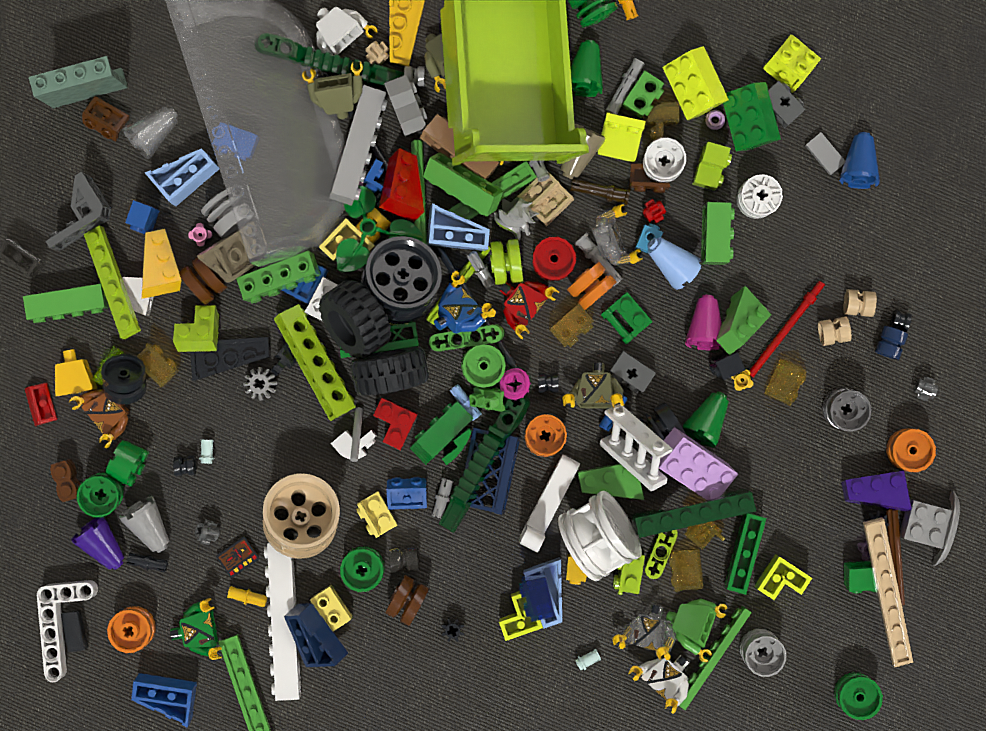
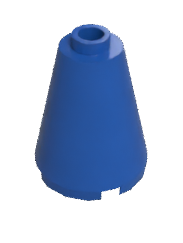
[839,132,880,189]

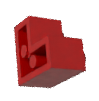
[373,398,418,450]

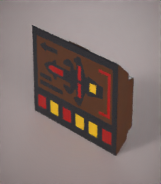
[216,536,260,579]

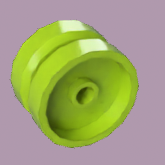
[490,239,523,285]

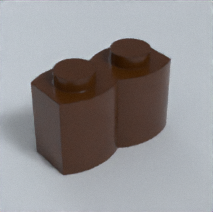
[50,460,81,502]

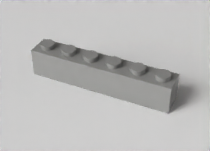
[329,85,388,206]

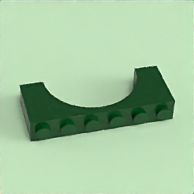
[631,488,756,538]

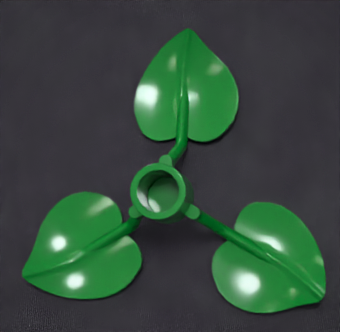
[336,185,423,272]

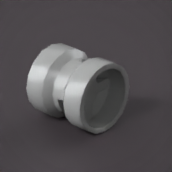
[404,66,425,86]

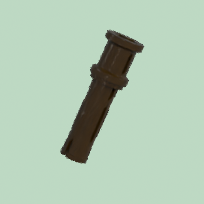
[570,178,631,205]

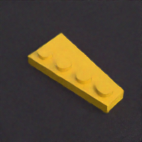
[389,0,425,66]

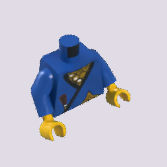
[434,271,496,334]

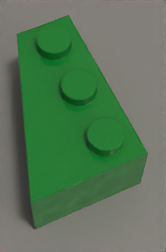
[410,401,473,465]

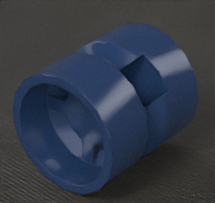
[875,326,908,360]

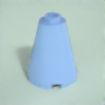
[648,237,702,290]

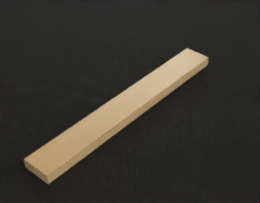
[863,517,913,667]

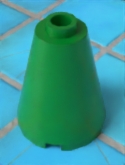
[570,40,603,97]
[682,391,729,448]

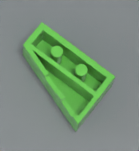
[716,286,771,355]

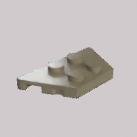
[197,221,258,282]

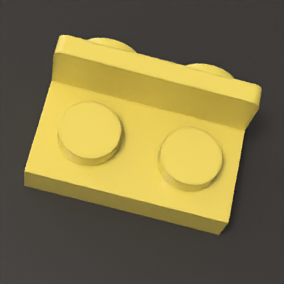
[356,491,398,538]

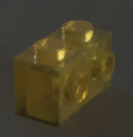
[549,303,594,347]

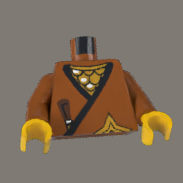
[69,389,130,448]

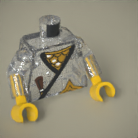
[593,204,643,265]
[612,604,676,660]

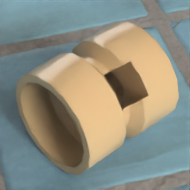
[843,289,877,317]
[818,317,852,346]

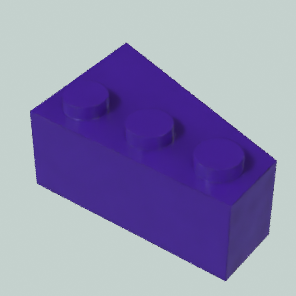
[841,471,912,512]

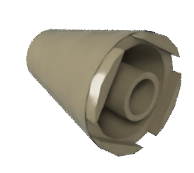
[560,123,606,179]

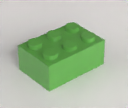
[701,202,735,265]

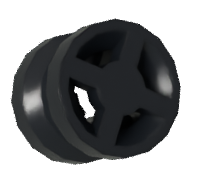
[890,310,912,332]

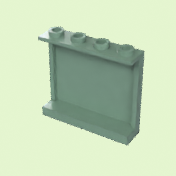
[29,56,128,108]

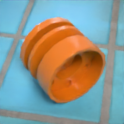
[524,414,567,457]

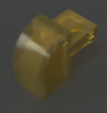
[646,102,679,141]

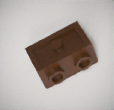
[82,96,129,141]

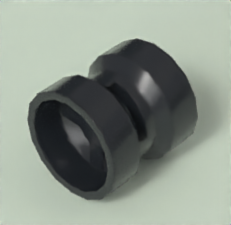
[538,373,559,392]
[173,456,197,476]

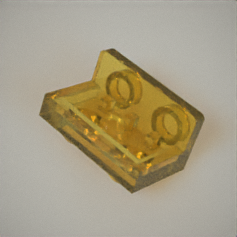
[137,343,179,388]
[764,358,806,406]
[684,522,725,550]
[669,549,703,592]

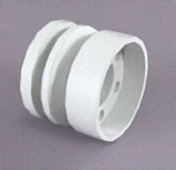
[643,138,686,183]
[736,174,783,219]

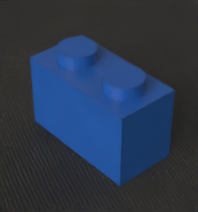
[125,200,160,234]

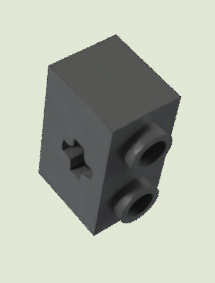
[768,81,806,128]
[609,351,656,394]

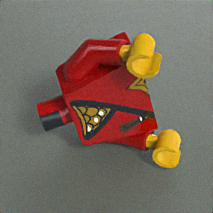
[499,281,559,339]

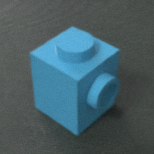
[635,223,663,254]

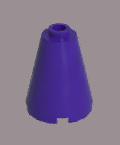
[71,517,124,570]

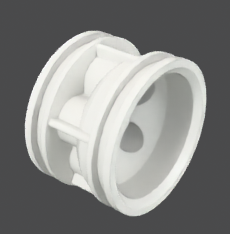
[558,491,642,581]

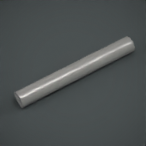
[350,407,363,462]

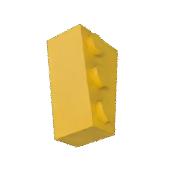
[141,229,181,299]

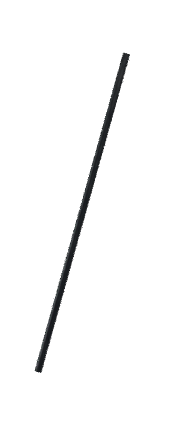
[324,72,522,384]

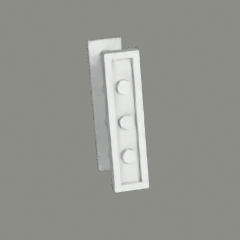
[600,404,672,491]

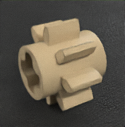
[365,41,389,65]

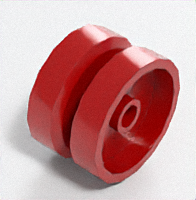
[532,237,576,281]

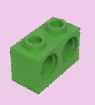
[622,71,664,119]

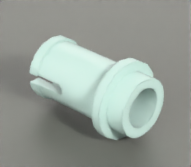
[199,440,214,464]
[575,649,601,671]

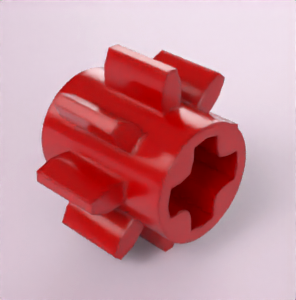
[642,199,666,224]

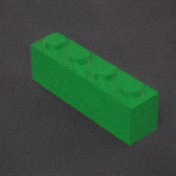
[724,513,767,595]

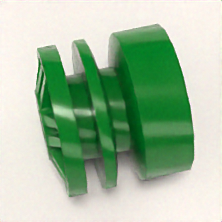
[568,0,618,28]
[77,472,124,517]

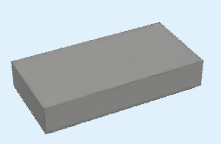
[805,132,845,175]

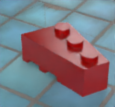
[379,148,424,222]

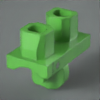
[469,386,505,412]

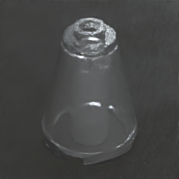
[122,107,178,159]

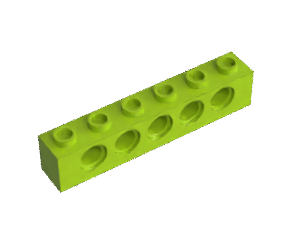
[274,304,355,421]

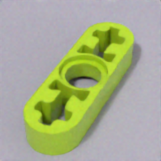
[644,530,678,579]

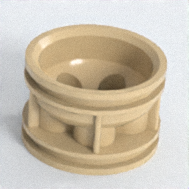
[263,474,340,559]

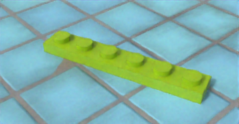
[84,226,141,339]

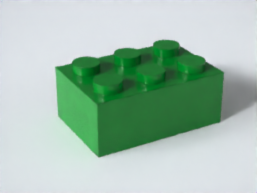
[723,82,781,152]

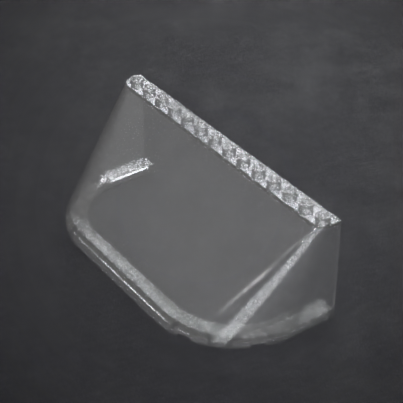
[165,0,348,268]

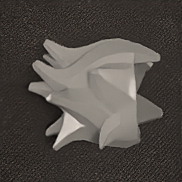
[494,197,539,240]

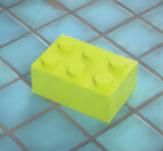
[662,46,729,120]

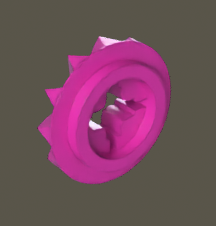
[500,368,531,400]

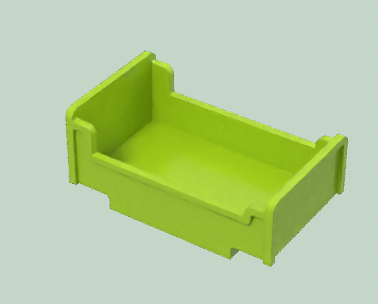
[440,0,589,165]

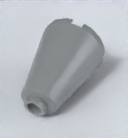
[119,496,169,553]

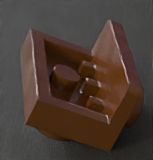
[629,163,670,193]

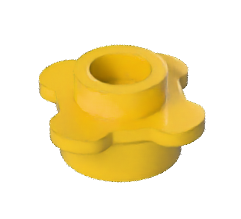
[731,369,753,391]

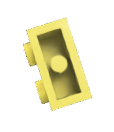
[310,585,353,631]

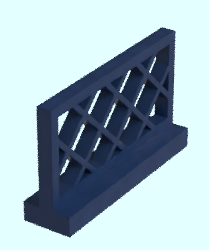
[463,428,521,515]

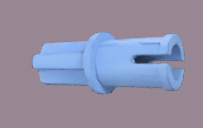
[450,384,482,421]

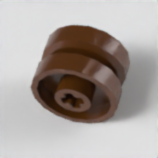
[179,257,228,305]
[385,575,429,626]

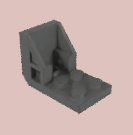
[46,172,112,251]

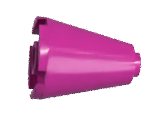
[685,295,723,350]

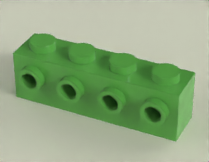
[423,152,504,216]
[236,251,321,303]
[23,284,109,323]

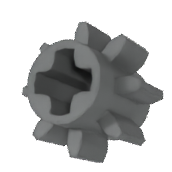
[914,377,938,401]
[195,519,220,545]

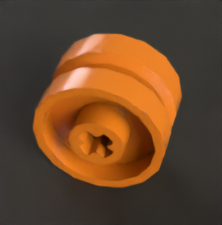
[567,262,617,310]
[886,428,936,472]
[107,606,156,653]

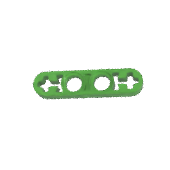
[429,324,504,351]

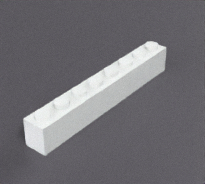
[264,542,301,701]

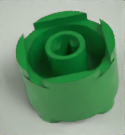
[106,440,149,487]

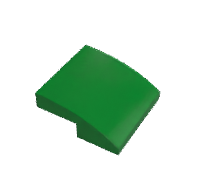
[442,428,472,465]

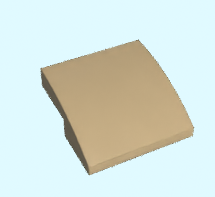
[518,171,574,227]

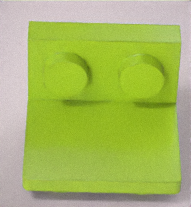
[613,554,645,595]

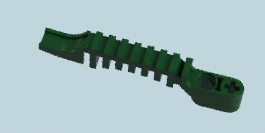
[255,33,404,86]
[438,395,530,533]

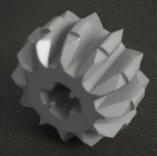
[244,367,278,401]

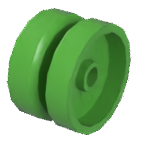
[461,344,506,388]

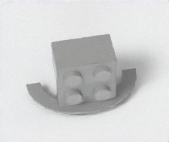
[900,490,960,566]

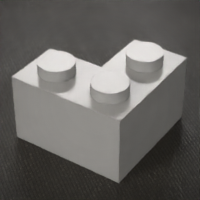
[384,75,427,136]

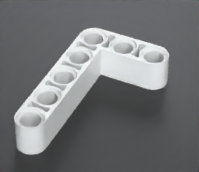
[519,454,580,552]
[37,580,98,682]

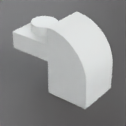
[331,430,377,459]

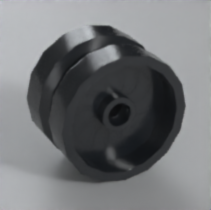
[101,354,147,405]

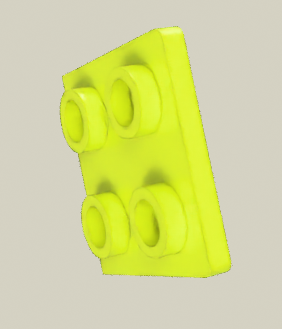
[763,34,821,93]
[597,113,646,162]

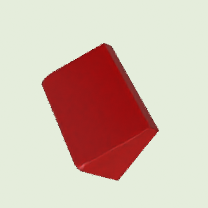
[25,382,57,426]

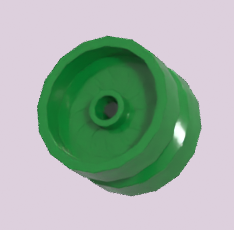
[340,546,385,592]
[834,672,883,720]

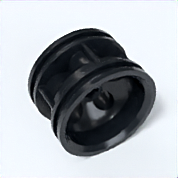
[360,236,442,324]

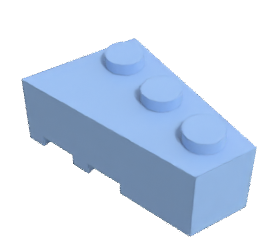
[145,148,220,207]
[427,204,490,251]
[523,557,562,628]

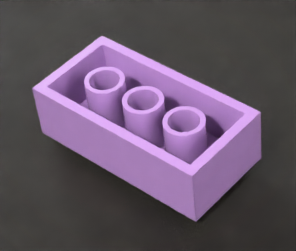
[650,427,738,501]

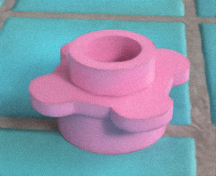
[188,223,212,246]

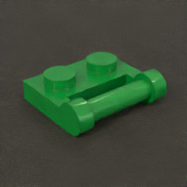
[601,292,652,344]

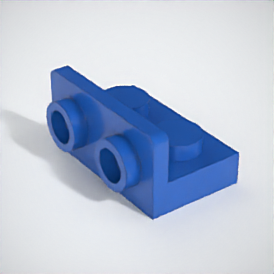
[363,159,384,193]
[386,477,427,510]

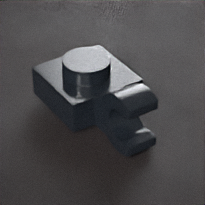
[270,342,297,376]

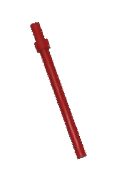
[749,281,825,378]

